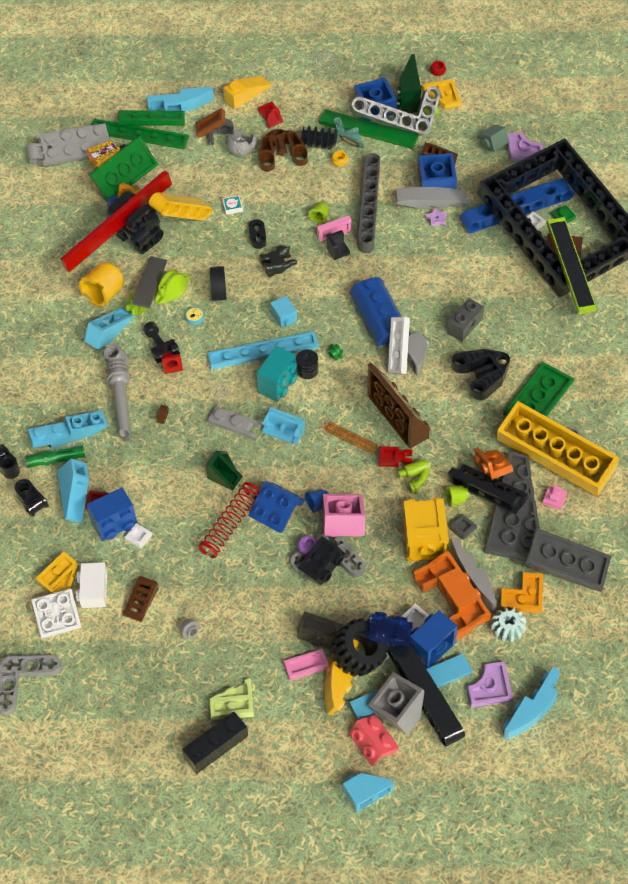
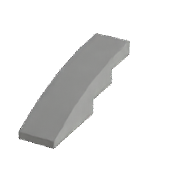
[395,187,468,210]
[450,537,497,613]

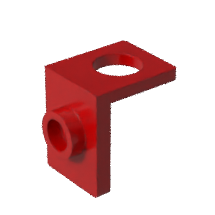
[162,352,183,374]

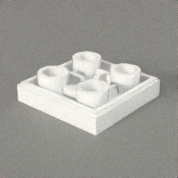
[31,589,81,639]

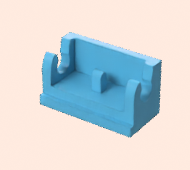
[262,407,305,445]

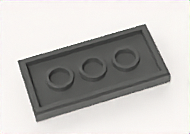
[524,528,611,592]

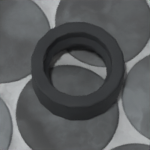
[210,266,227,301]

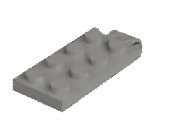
[26,123,110,166]

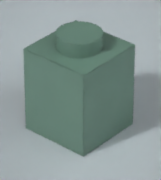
[480,124,509,152]

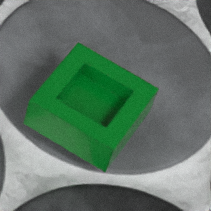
[551,205,576,223]

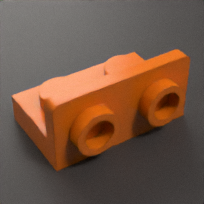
[473,447,513,480]

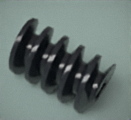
[301,125,337,150]

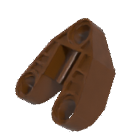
[260,129,308,172]

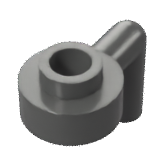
[207,119,234,145]

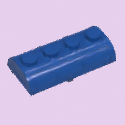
[350,277,411,347]

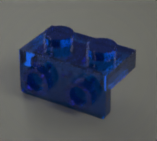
[366,612,413,648]

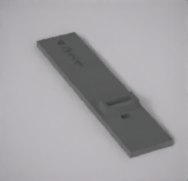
[132,256,167,308]

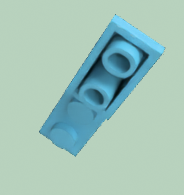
[147,87,214,112]
[27,410,107,449]
[502,667,560,740]

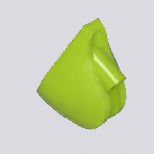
[155,269,190,304]

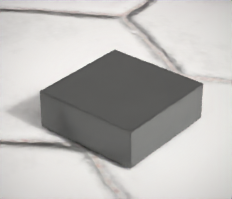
[449,514,477,540]

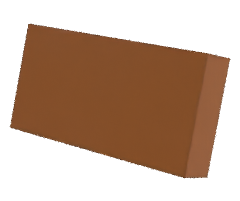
[196,108,226,137]

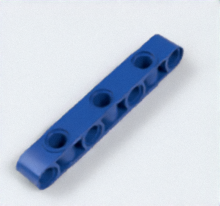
[460,178,575,233]

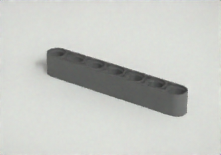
[358,153,380,253]

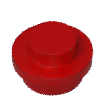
[430,61,446,76]

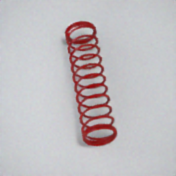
[198,482,260,558]

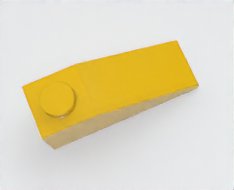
[223,76,272,109]

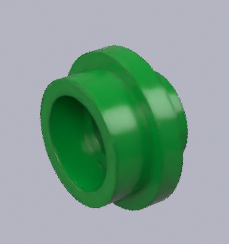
[327,343,343,361]

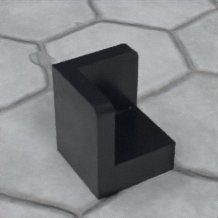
[326,230,350,260]

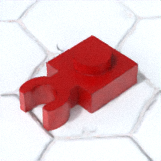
[379,446,412,467]

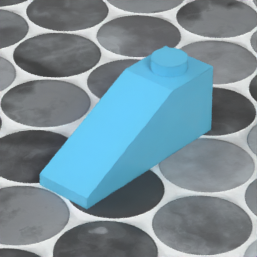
[84,307,135,349]

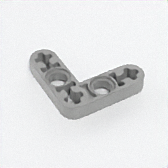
[291,533,365,577]
[0,655,62,715]

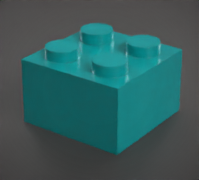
[257,346,298,402]

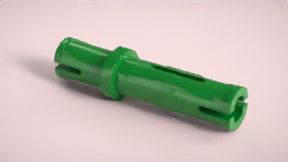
[26,446,85,468]

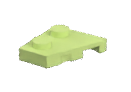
[210,678,254,721]

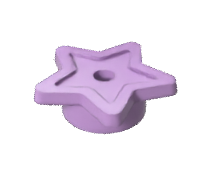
[425,208,448,226]

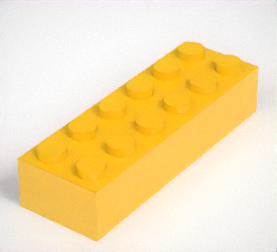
[497,401,619,497]

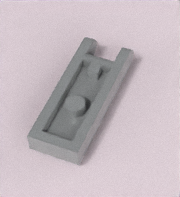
[208,406,262,440]

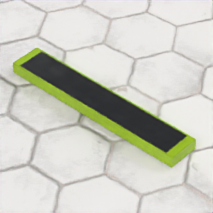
[546,217,597,315]

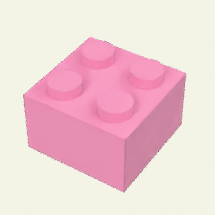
[322,494,365,537]

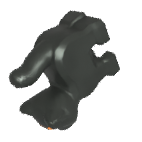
[260,245,297,277]

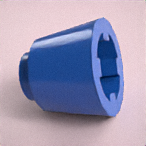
[305,489,329,513]

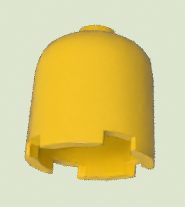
[78,262,124,307]

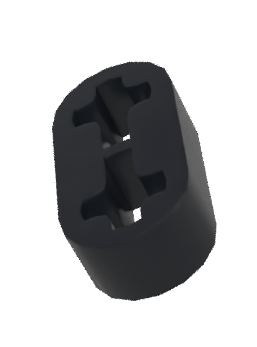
[249,219,267,249]

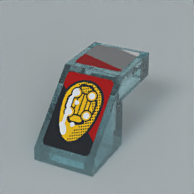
[334,116,364,148]

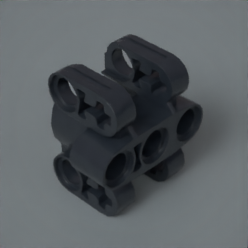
[108,191,164,255]

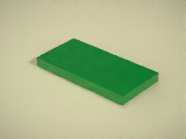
[88,136,159,202]
[503,362,575,417]

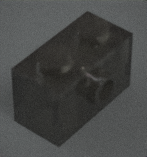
[297,611,343,650]

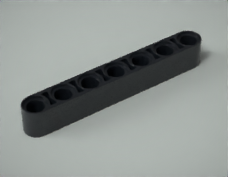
[373,615,465,747]

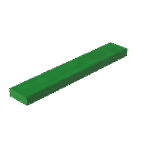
[319,109,419,149]
[91,119,189,149]

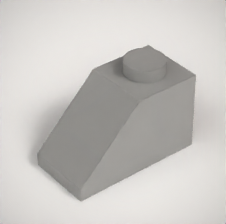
[407,331,429,376]

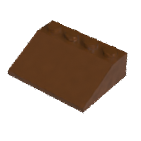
[368,363,430,449]

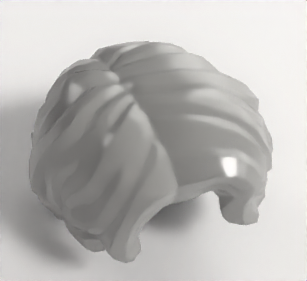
[226,129,257,157]

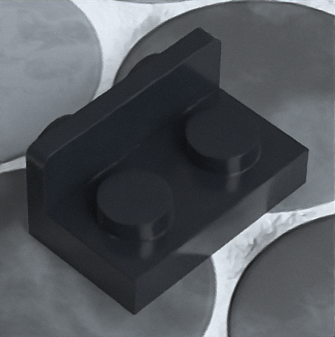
[298,535,345,585]

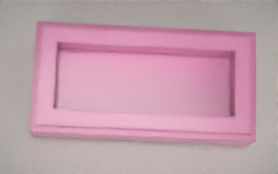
[317,215,351,242]
[283,648,328,681]

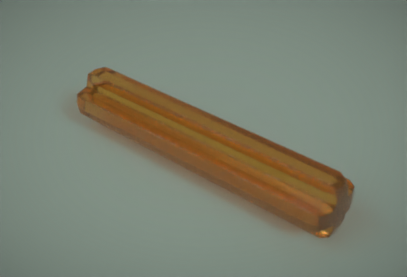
[325,422,377,454]

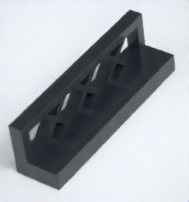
[448,464,529,514]

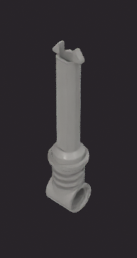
[104,344,131,442]

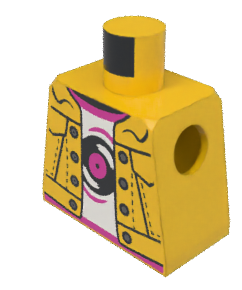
[85,141,126,169]

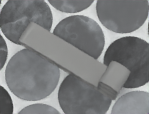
[350,86,441,136]

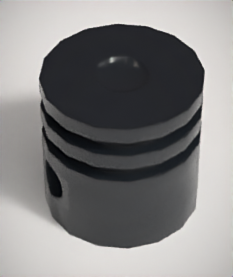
[296,349,319,379]

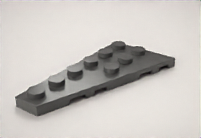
[485,451,540,562]

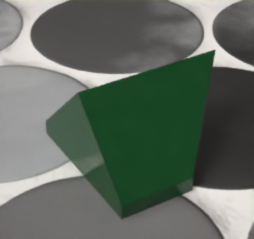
[205,450,243,491]

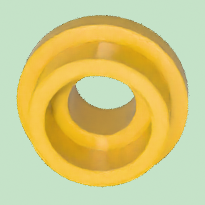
[331,150,348,166]

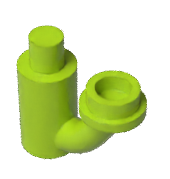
[397,458,430,494]

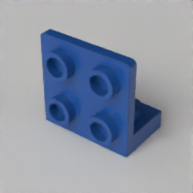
[249,481,305,533]

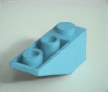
[57,459,89,523]

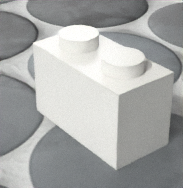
[76,562,107,608]

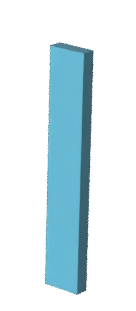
[207,331,319,370]
[349,653,472,720]

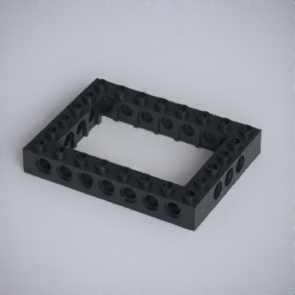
[477,138,628,298]

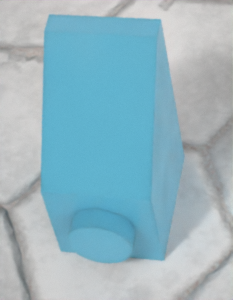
[343,773,394,812]

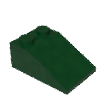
[396,54,421,113]

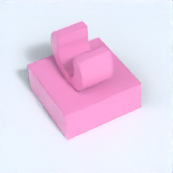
[542,485,568,510]

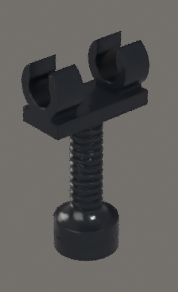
[143,322,181,364]

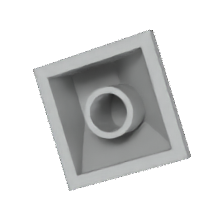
[368,672,425,735]

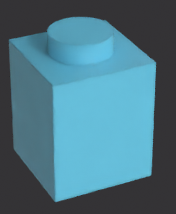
[270,296,297,328]

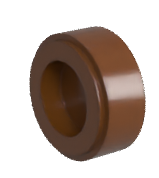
[157,404,169,424]

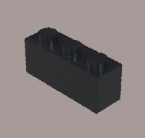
[182,712,248,774]

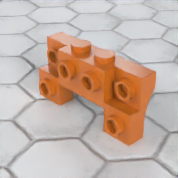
[413,551,491,640]

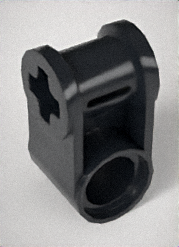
[0,444,20,479]
[15,479,49,517]

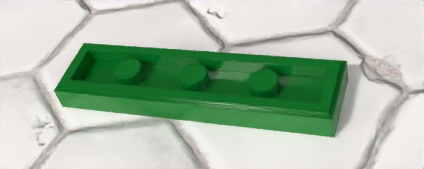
[118,110,185,126]

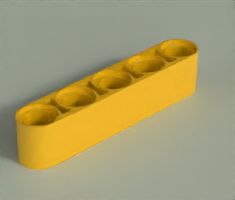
[149,192,213,221]

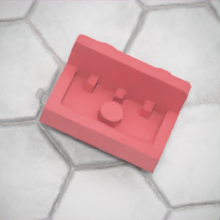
[349,714,399,766]

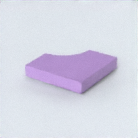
[507,132,543,161]
[467,661,513,707]

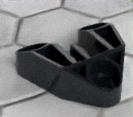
[451,349,510,400]

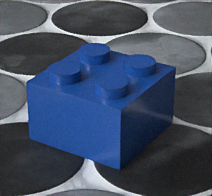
[354,77,397,121]
[418,153,457,189]
[87,487,137,541]
[410,610,458,669]

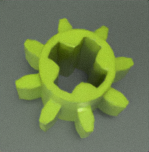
[126,294,148,316]

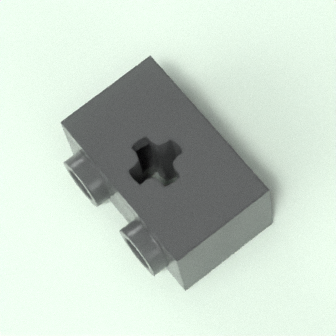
[447,298,484,342]

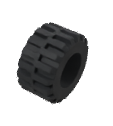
[330,618,389,677]

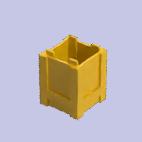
[403,497,449,562]

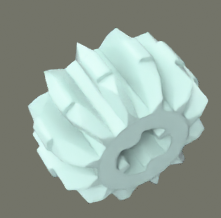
[491,607,526,643]

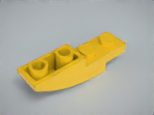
[324,639,361,716]

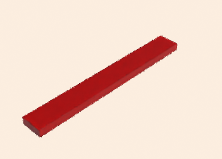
[61,170,172,272]

